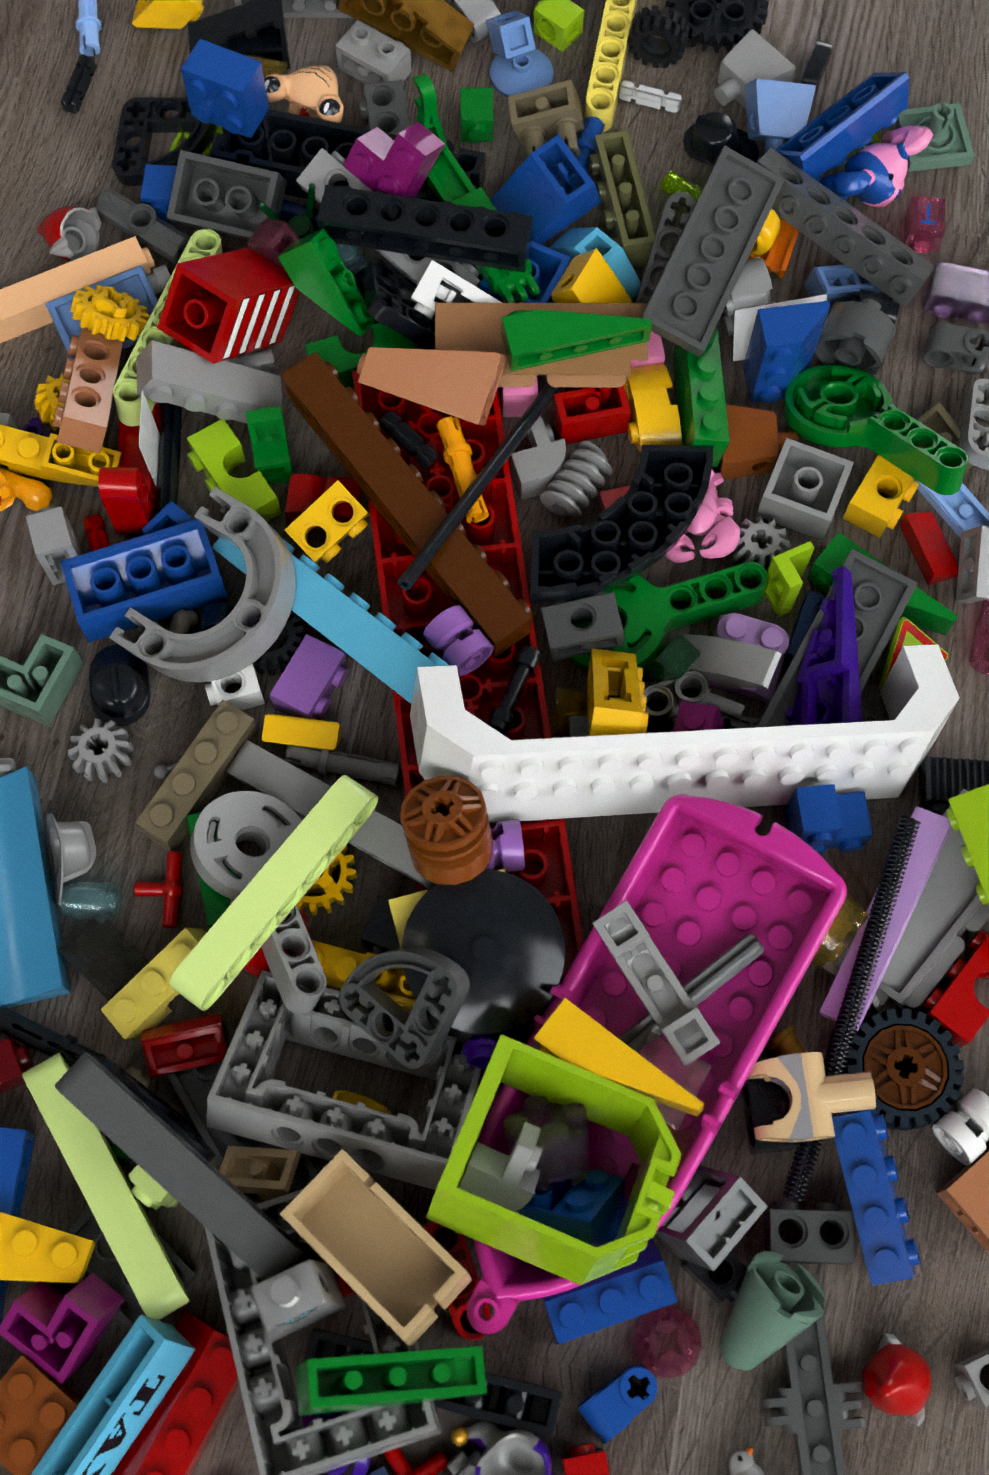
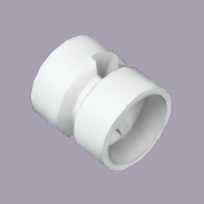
[932,1089,989,1166]

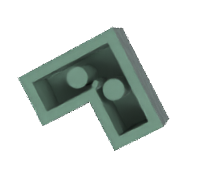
[0,634,84,727]

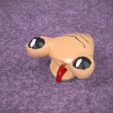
[264,65,344,123]

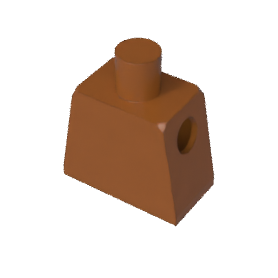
[718,404,798,480]

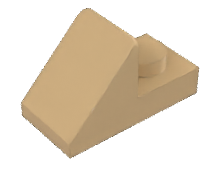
[219,1146,301,1201]

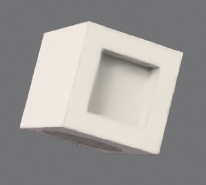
[205,663,265,711]

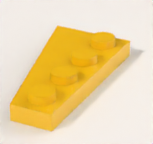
[0,1212,96,1284]

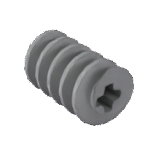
[540,441,613,519]

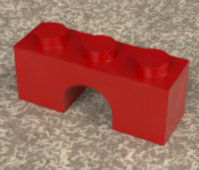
[923,928,989,1048]

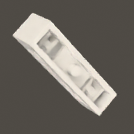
[411,260,502,319]

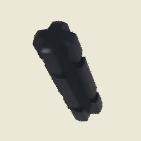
[61,54,97,114]
[380,410,438,469]

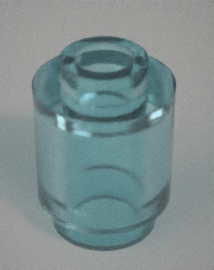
[60,881,122,921]

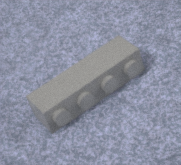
[137,340,282,424]

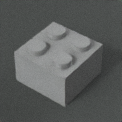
[756,438,854,541]

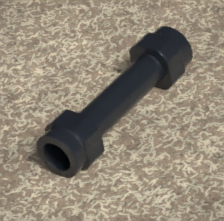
[487,645,542,735]

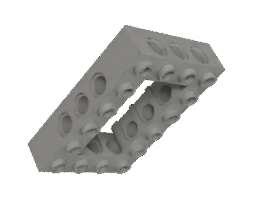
[207,970,492,1190]
[204,1169,442,1475]

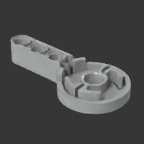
[190,791,327,1014]

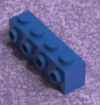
[832,1109,921,1286]

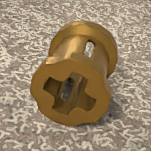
[765,1025,808,1057]

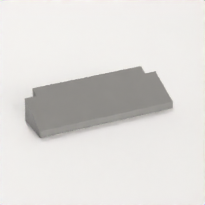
[823,789,989,1014]

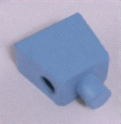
[745,78,816,154]

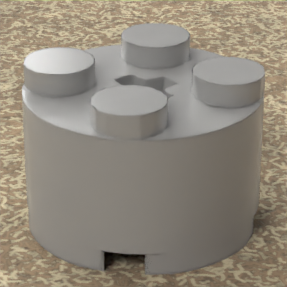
[723,256,775,336]

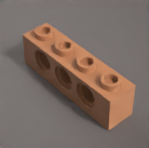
[53,328,123,453]

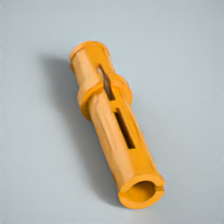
[437,416,489,523]

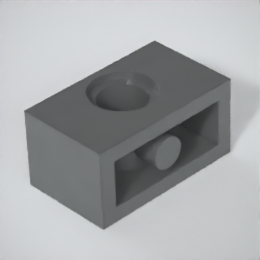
[541,592,624,662]

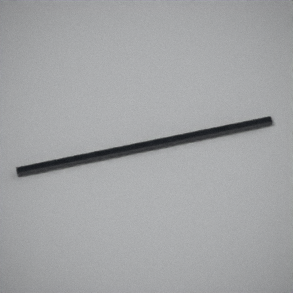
[398,382,561,590]

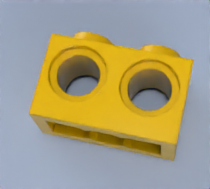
[285,480,370,563]

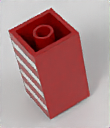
[157,248,300,364]

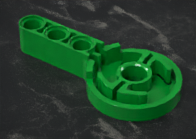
[783,365,968,495]
[567,562,768,673]

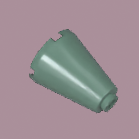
[719,1251,825,1371]

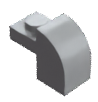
[510,415,566,500]
[458,1122,543,1212]

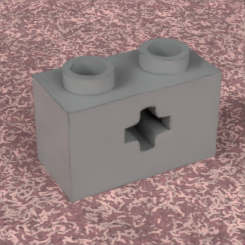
[25,506,82,585]

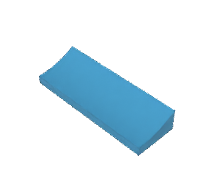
[0,766,71,1008]

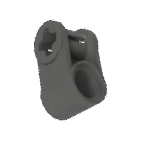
[924,321,989,374]

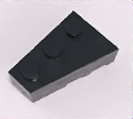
[188,0,290,71]

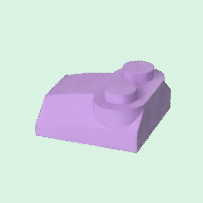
[707,613,791,705]

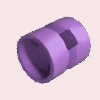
[423,605,494,677]
[485,819,525,872]

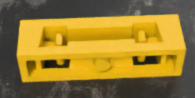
[586,648,648,736]

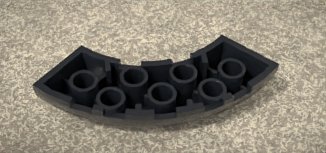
[530,445,713,602]

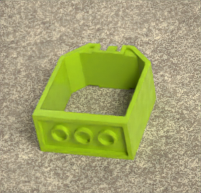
[426,1034,682,1285]

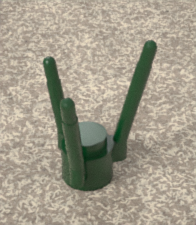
[258,183,316,243]

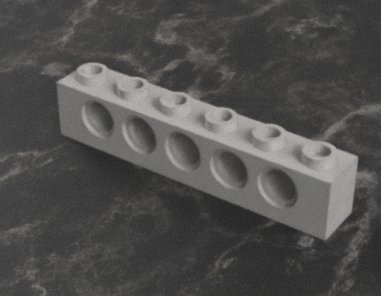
[296,148,481,303]

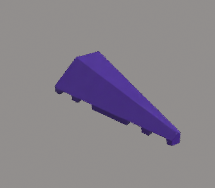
[785,566,863,726]

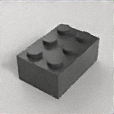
[166,150,287,248]

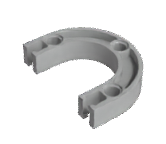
[109,487,296,682]

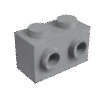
[335,20,412,84]

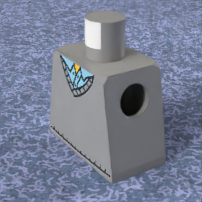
[251,1260,347,1343]

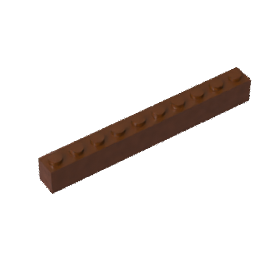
[280,352,533,657]

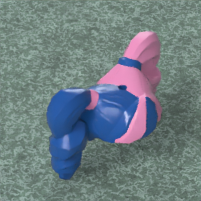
[819,125,933,207]

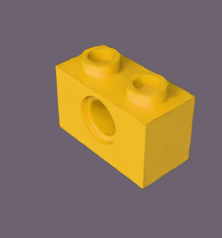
[842,455,919,538]

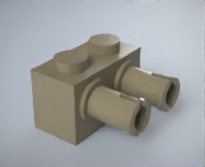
[508,79,585,158]

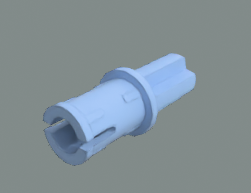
[76,0,101,57]

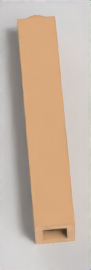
[0,236,155,343]

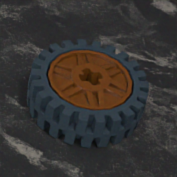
[841,1008,964,1131]

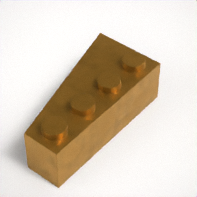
[338,0,475,72]

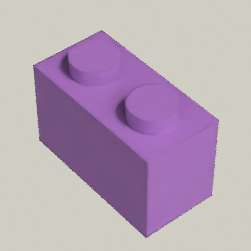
[270,634,349,719]

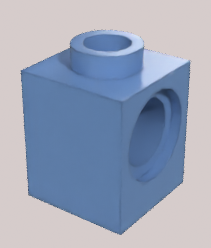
[486,10,536,59]

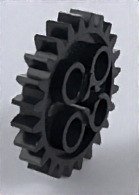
[665,0,769,53]

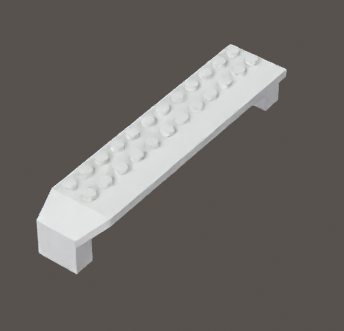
[410,644,959,823]

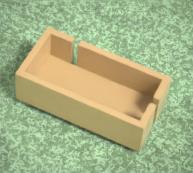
[280,1149,472,1348]

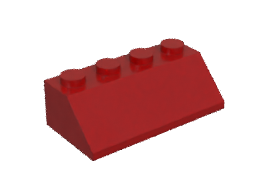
[111,1310,240,1475]

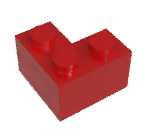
[552,385,631,444]

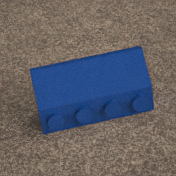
[775,72,909,182]
[60,519,228,643]

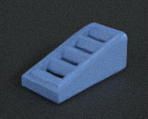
[805,264,882,307]

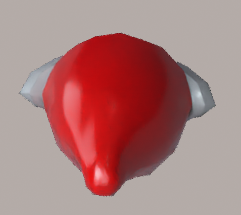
[37,206,101,261]
[862,1333,932,1426]

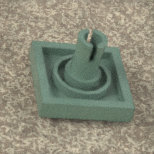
[895,102,975,172]

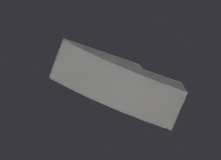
[670,634,782,689]

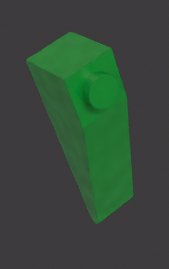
[501,309,652,372]
[807,532,958,635]
[296,1346,487,1415]

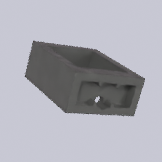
[654,1165,768,1271]

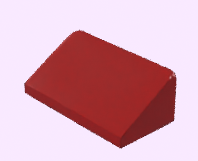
[899,512,959,586]
[141,1014,228,1077]

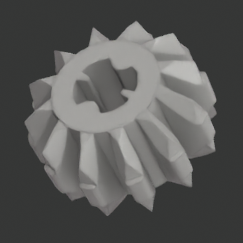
[731,515,790,572]
[67,718,134,783]

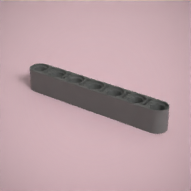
[54,1052,304,1280]

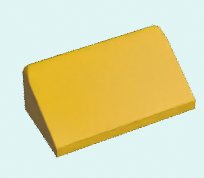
[262,714,343,750]

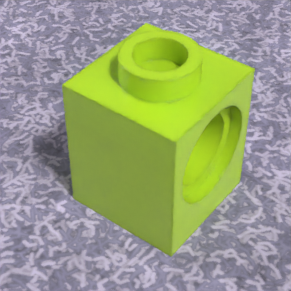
[533,0,584,52]

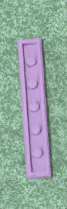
[819,806,952,1032]

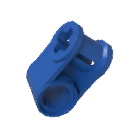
[577,1365,658,1444]

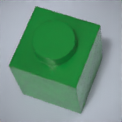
[460,88,493,143]

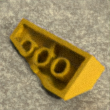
[131,0,204,29]
[534,998,704,1117]

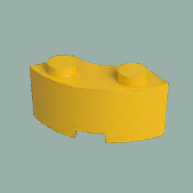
[624,363,682,453]

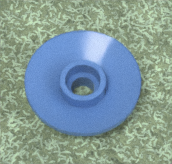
[490,49,554,98]

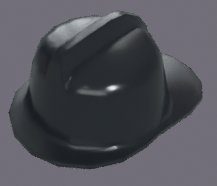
[683,112,759,166]
[89,644,150,726]

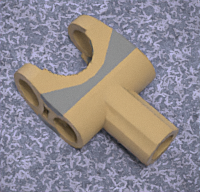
[747,1052,876,1143]

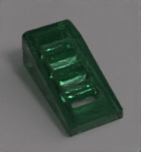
[642,634,700,682]

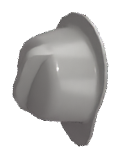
[46,813,96,905]

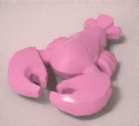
[665,469,740,563]

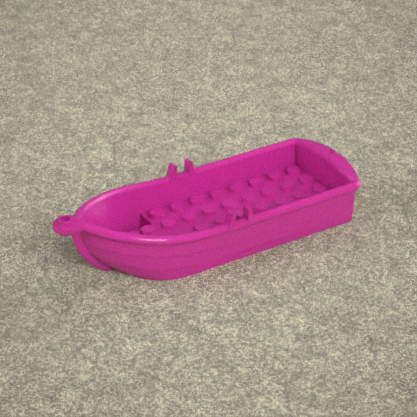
[467,794,847,1334]

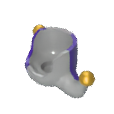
[451,1419,555,1475]

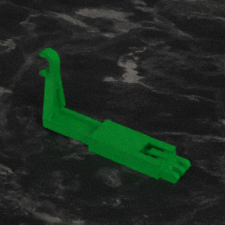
[412,73,540,303]

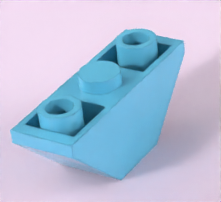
[548,227,642,301]

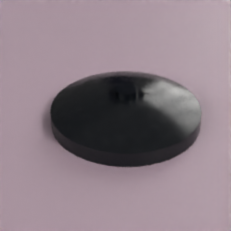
[402,869,565,1034]

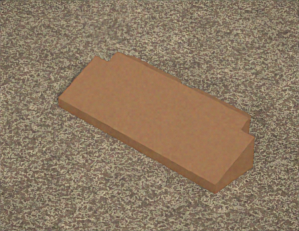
[435,303,648,388]

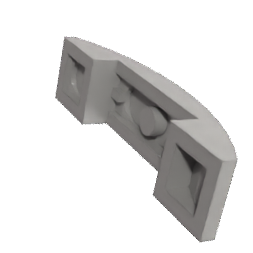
[592,901,720,1066]

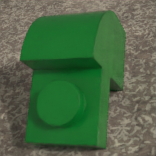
[245,406,293,485]

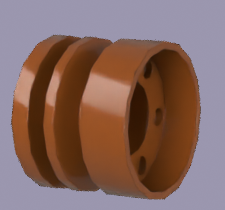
[400,776,494,885]

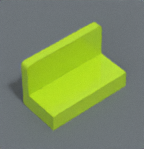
[765,541,815,618]

